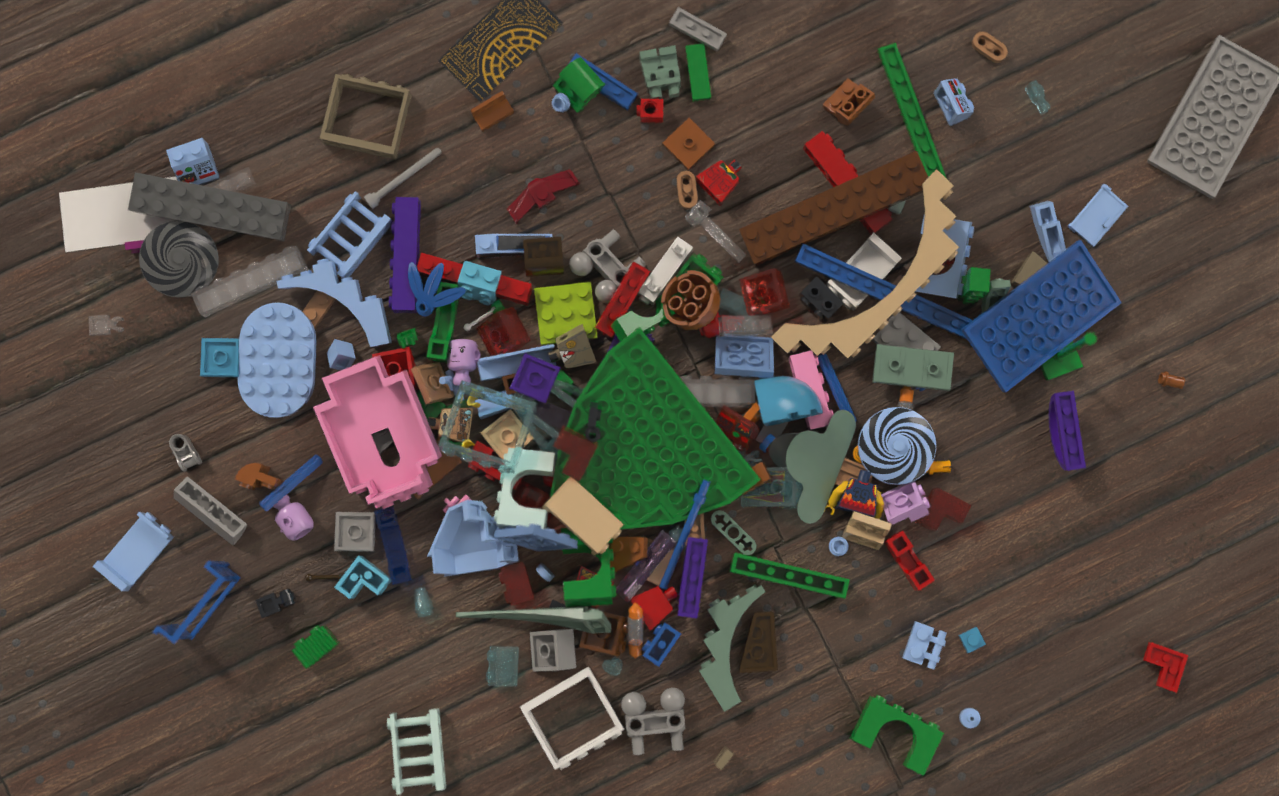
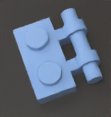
[902,621,947,670]

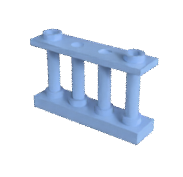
[307,191,392,279]

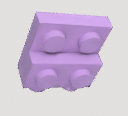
[881,481,931,525]

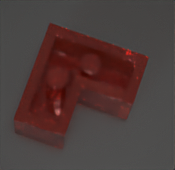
[553,425,598,481]
[915,487,972,531]

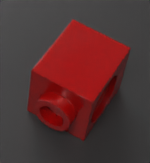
[637,99,663,123]

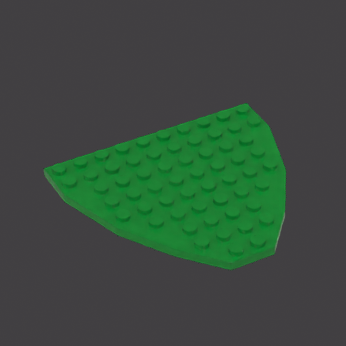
[550,327,761,529]

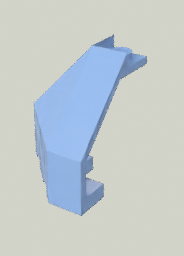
[427,500,519,577]

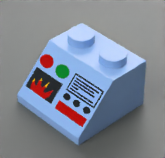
[934,78,974,126]
[166,138,220,185]

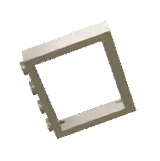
[320,74,412,159]

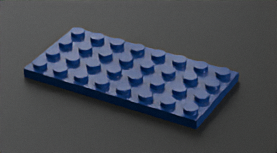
[961,240,1122,392]

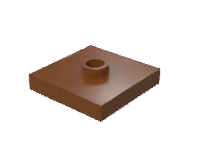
[662,118,715,171]

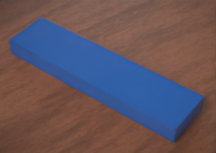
[569,53,638,111]

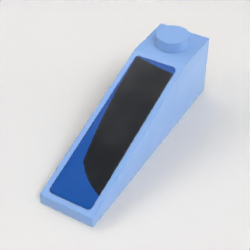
[475,234,552,258]

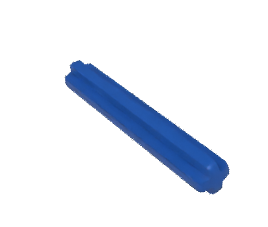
[818,354,857,422]
[260,454,323,511]

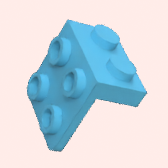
[458,261,502,305]

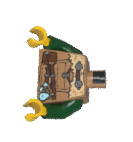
[428,394,480,454]

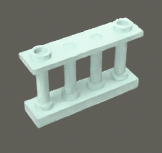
[387,708,446,795]

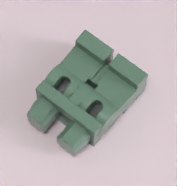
[639,46,681,99]

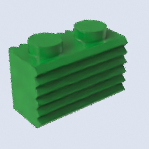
[292,625,340,669]

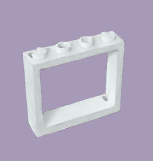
[520,666,624,770]

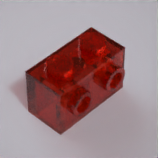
[498,562,535,606]

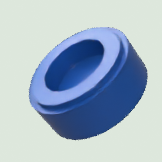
[759,434,776,453]

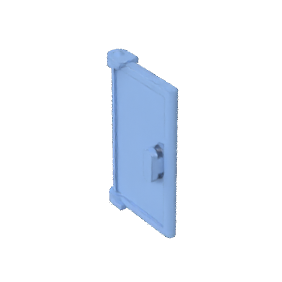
[1068,184,1128,247]

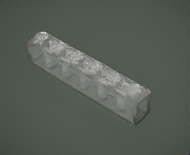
[191,246,309,317]

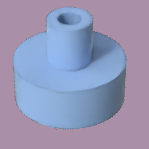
[959,708,980,728]

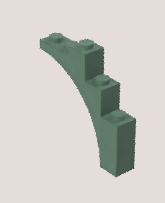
[699,584,765,712]

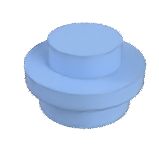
[552,93,570,112]
[829,537,848,556]

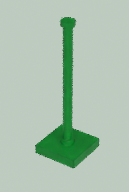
[1040,333,1096,381]

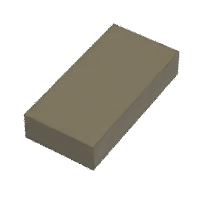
[713,746,734,770]

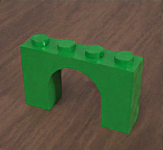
[561,528,616,608]
[850,695,944,776]

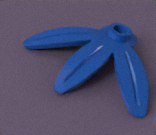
[408,262,466,316]

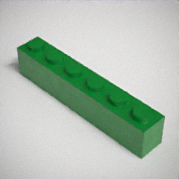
[729,553,850,599]

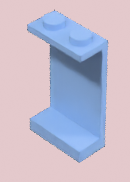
[93,512,174,591]

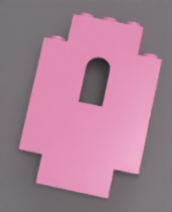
[313,355,442,509]

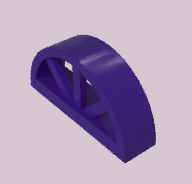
[1049,391,1086,471]
[678,537,708,618]

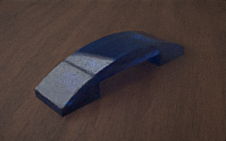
[374,506,412,585]

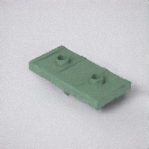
[872,344,954,391]

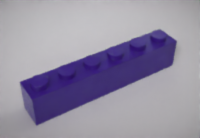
[389,197,421,313]

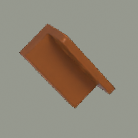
[471,91,514,132]

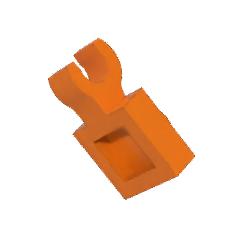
[742,402,761,424]

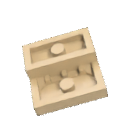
[842,512,891,550]

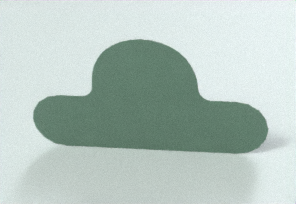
[786,410,856,524]

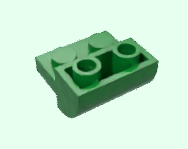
[553,57,605,113]

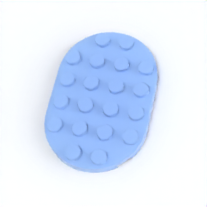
[238,303,316,418]

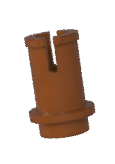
[1158,372,1185,389]

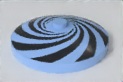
[858,407,936,485]

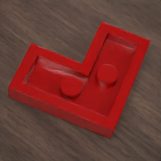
[1143,642,1188,693]

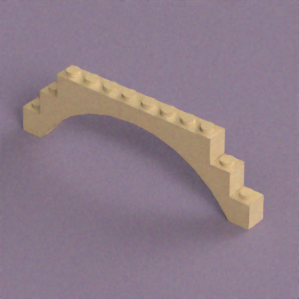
[771,170,959,358]

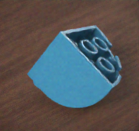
[755,376,823,427]

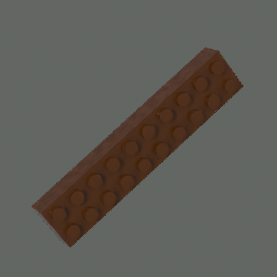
[739,151,928,266]

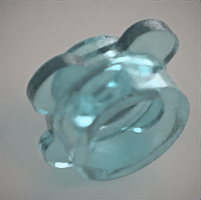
[669,525,683,545]

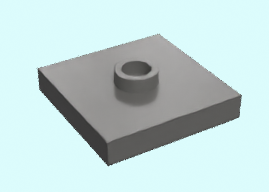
[334,512,376,552]

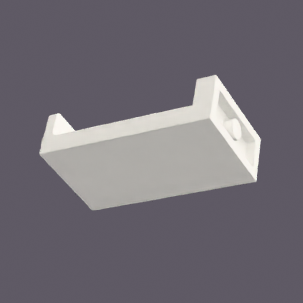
[826,233,902,311]

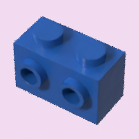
[642,622,681,666]

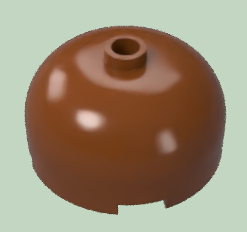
[661,271,720,330]

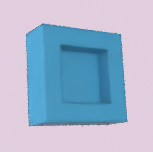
[958,627,986,653]

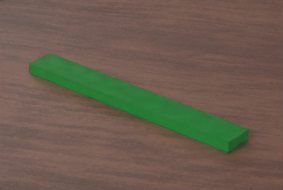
[877,43,947,179]

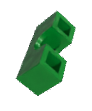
[958,267,991,305]

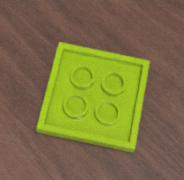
[534,282,598,345]

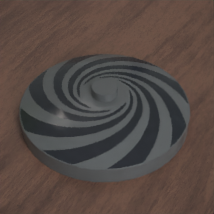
[139,221,219,298]

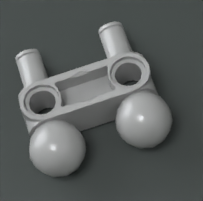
[569,229,646,304]
[621,688,686,755]

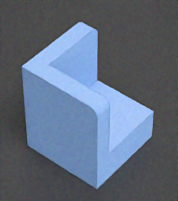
[327,339,356,370]

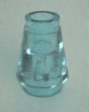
[414,587,434,617]

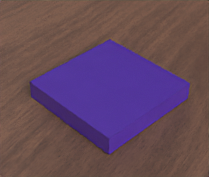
[509,353,561,404]

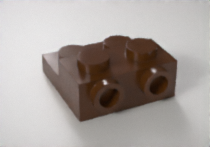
[579,609,631,656]

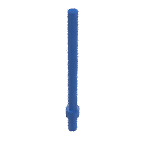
[659,479,711,589]

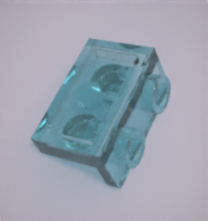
[486,646,519,686]

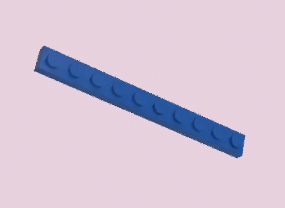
[795,244,973,340]

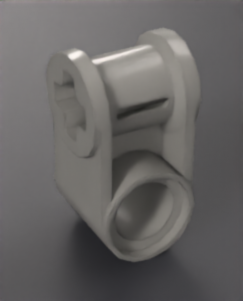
[169,434,202,472]

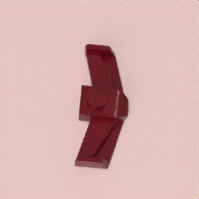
[506,169,579,224]

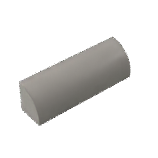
[174,476,247,546]

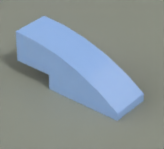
[1030,201,1066,262]

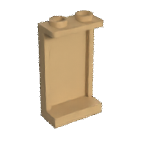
[542,476,623,555]

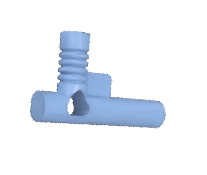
[439,370,464,402]

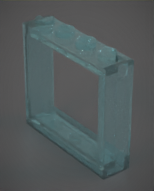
[438,380,537,473]

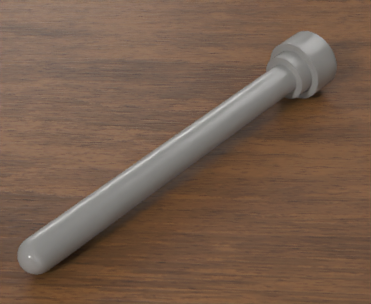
[364,148,441,209]

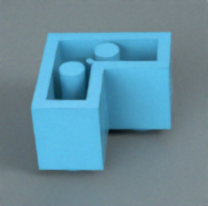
[334,556,393,599]

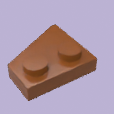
[609,537,648,574]

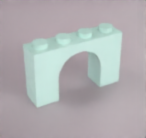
[494,448,556,529]

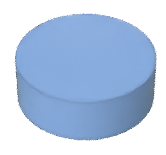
[536,563,555,582]

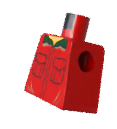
[696,160,742,206]

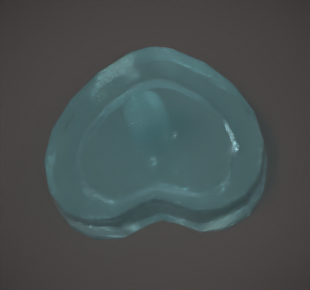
[602,657,623,676]

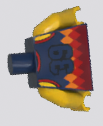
[824,470,884,520]

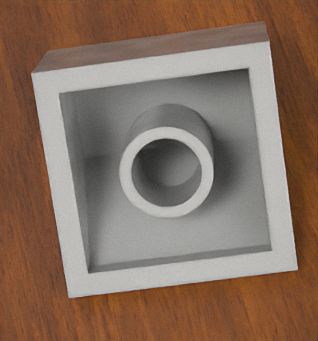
[530,629,576,671]

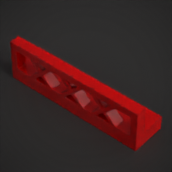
[594,262,650,337]

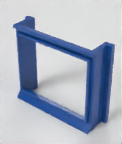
[153,561,241,644]

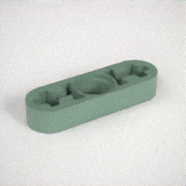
[711,510,756,555]

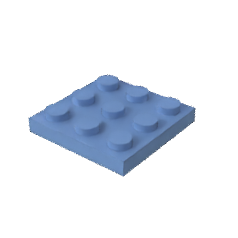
[715,334,774,378]
[494,524,578,552]

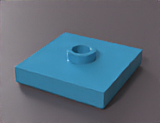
[200,338,239,377]

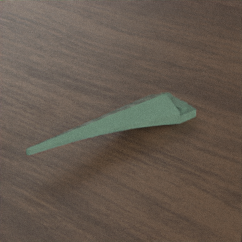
[456,606,611,633]

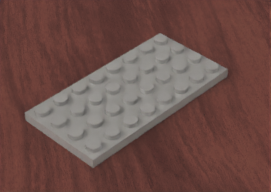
[1146,35,1279,199]

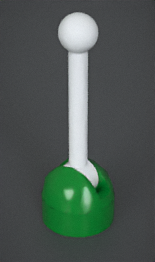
[464,299,507,331]

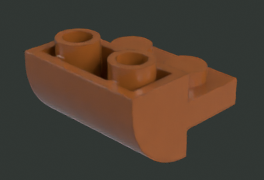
[823,79,875,126]
[235,463,284,490]

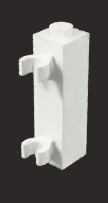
[638,237,693,305]

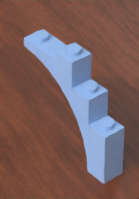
[276,259,392,347]

